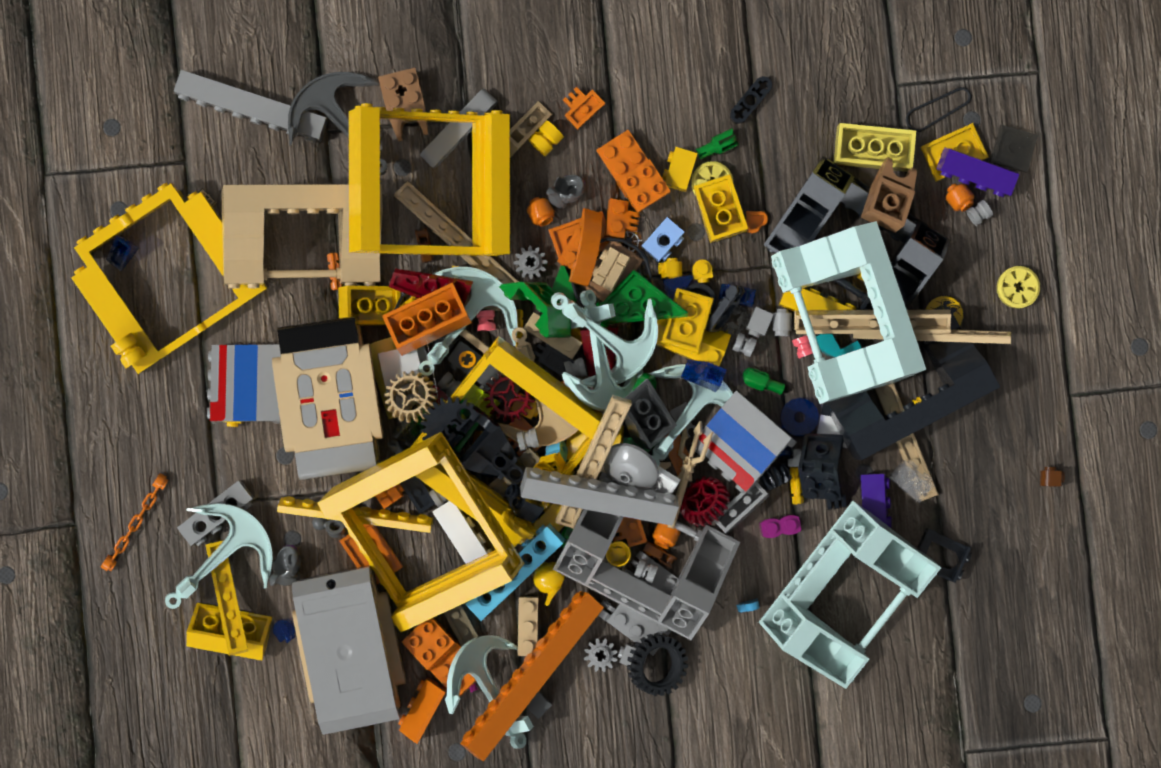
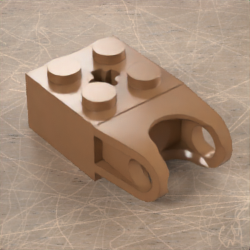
[378,68,428,142]
[861,157,917,233]

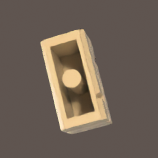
[591,247,630,292]

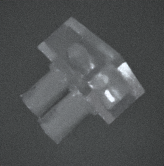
[888,460,935,503]

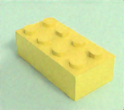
[834,123,916,172]

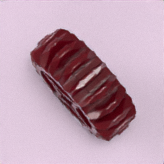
[483,372,535,422]
[680,476,730,527]

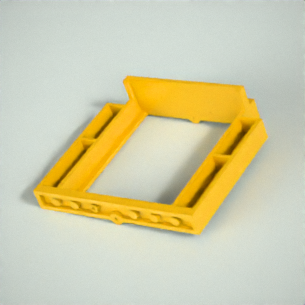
[72,182,268,374]

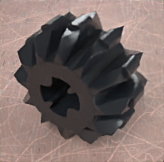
[759,464,792,491]

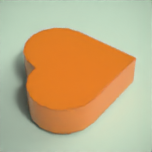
[746,211,768,234]

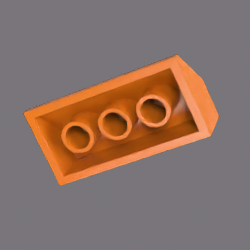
[382,282,472,356]

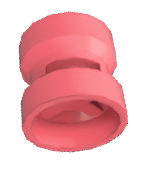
[476,310,496,331]
[792,335,813,359]

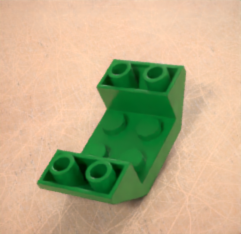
[499,282,571,338]

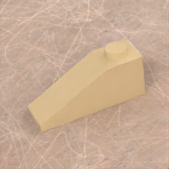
[510,101,552,158]

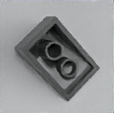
[625,379,677,449]

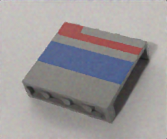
[207,345,281,424]
[691,391,797,495]

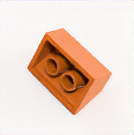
[398,677,447,744]

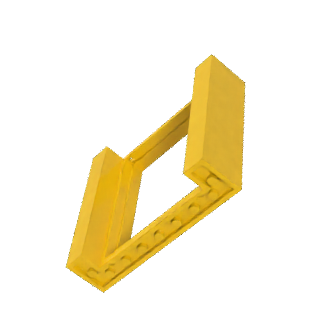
[349,103,510,256]
[411,336,604,548]
[317,432,524,632]

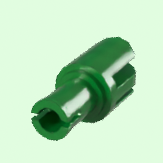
[695,128,739,160]
[742,368,785,395]

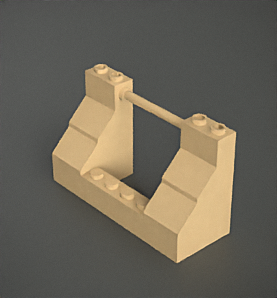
[221,184,383,289]

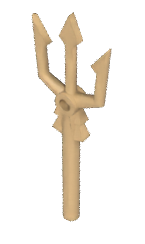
[667,421,714,529]

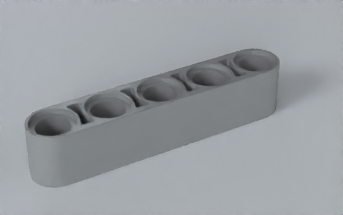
[420,88,498,169]

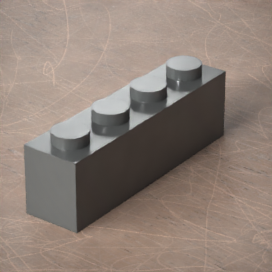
[447,341,522,405]

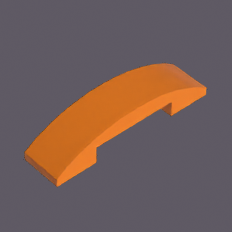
[569,208,602,287]

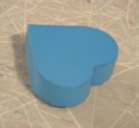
[736,598,760,612]

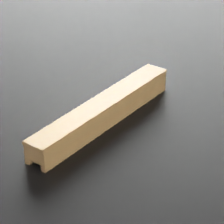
[794,310,951,334]

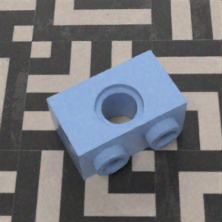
[641,217,684,263]

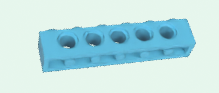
[465,524,566,621]

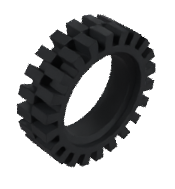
[627,633,688,696]

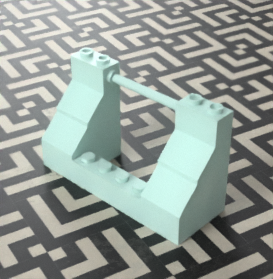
[771,221,926,404]
[759,501,941,689]

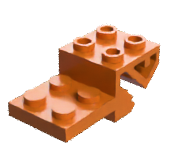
[596,130,671,213]
[402,618,476,697]

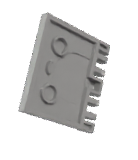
[598,551,678,656]

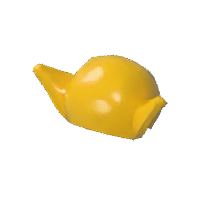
[533,562,565,606]

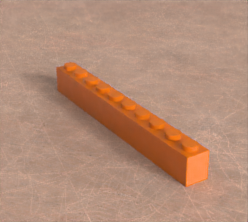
[460,591,604,762]

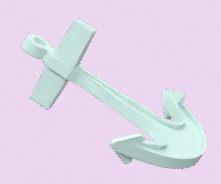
[419,267,518,376]
[562,290,643,411]
[551,292,658,388]
[648,364,733,466]
[165,503,273,609]
[445,635,534,749]

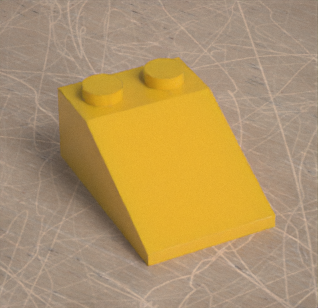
[693,174,748,243]
[338,285,401,326]

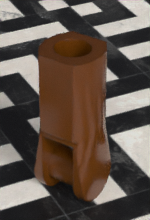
[415,227,435,263]
[642,540,678,569]

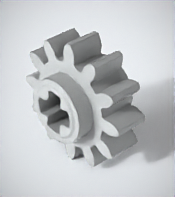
[514,245,548,280]
[584,638,617,672]

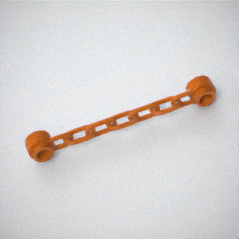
[101,473,169,571]

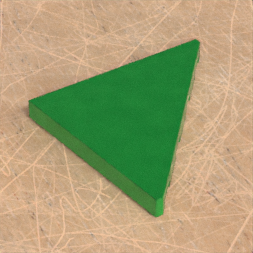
[599,270,689,325]

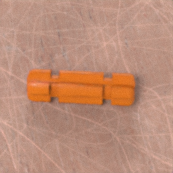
[327,253,342,290]

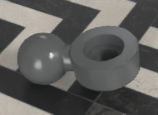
[312,517,346,538]

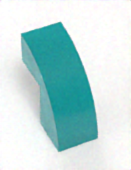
[816,334,862,358]

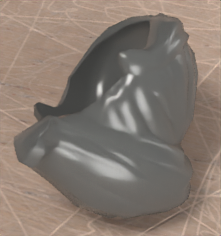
[546,175,586,209]
[269,545,301,586]

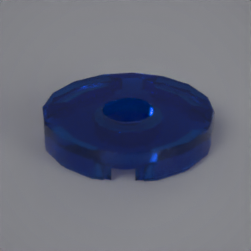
[780,398,819,436]

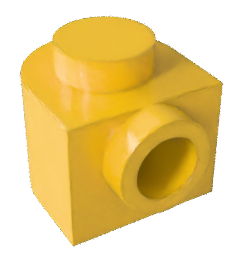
[658,258,682,279]
[692,259,713,283]

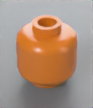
[946,183,974,212]
[527,197,555,227]
[653,523,681,549]

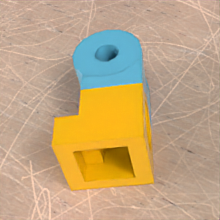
[539,441,568,473]

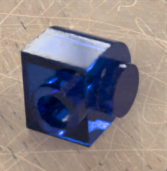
[273,619,296,643]

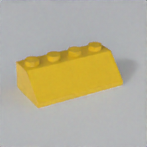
[656,319,731,370]
[186,603,272,661]

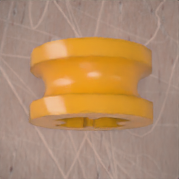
[459,351,476,368]

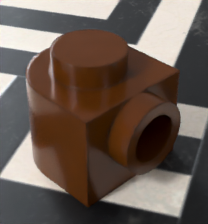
[1040,467,1065,487]

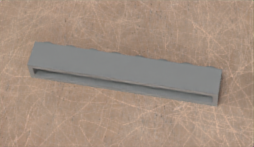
[174,70,328,143]
[520,467,679,526]

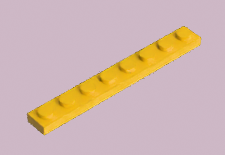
[277,496,433,533]

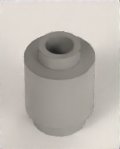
[773,309,792,336]

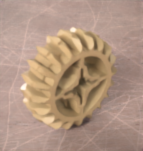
[384,370,437,423]

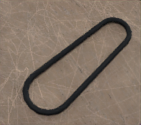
[906,87,971,132]

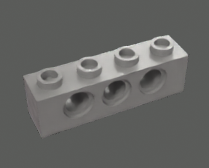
[177,480,255,546]

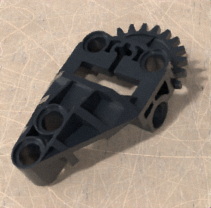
[420,396,525,483]

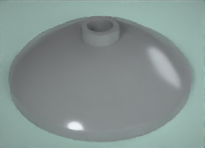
[603,443,659,490]

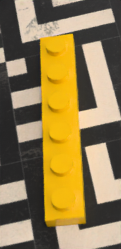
[205,540,248,656]

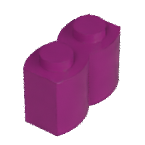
[759,515,801,538]

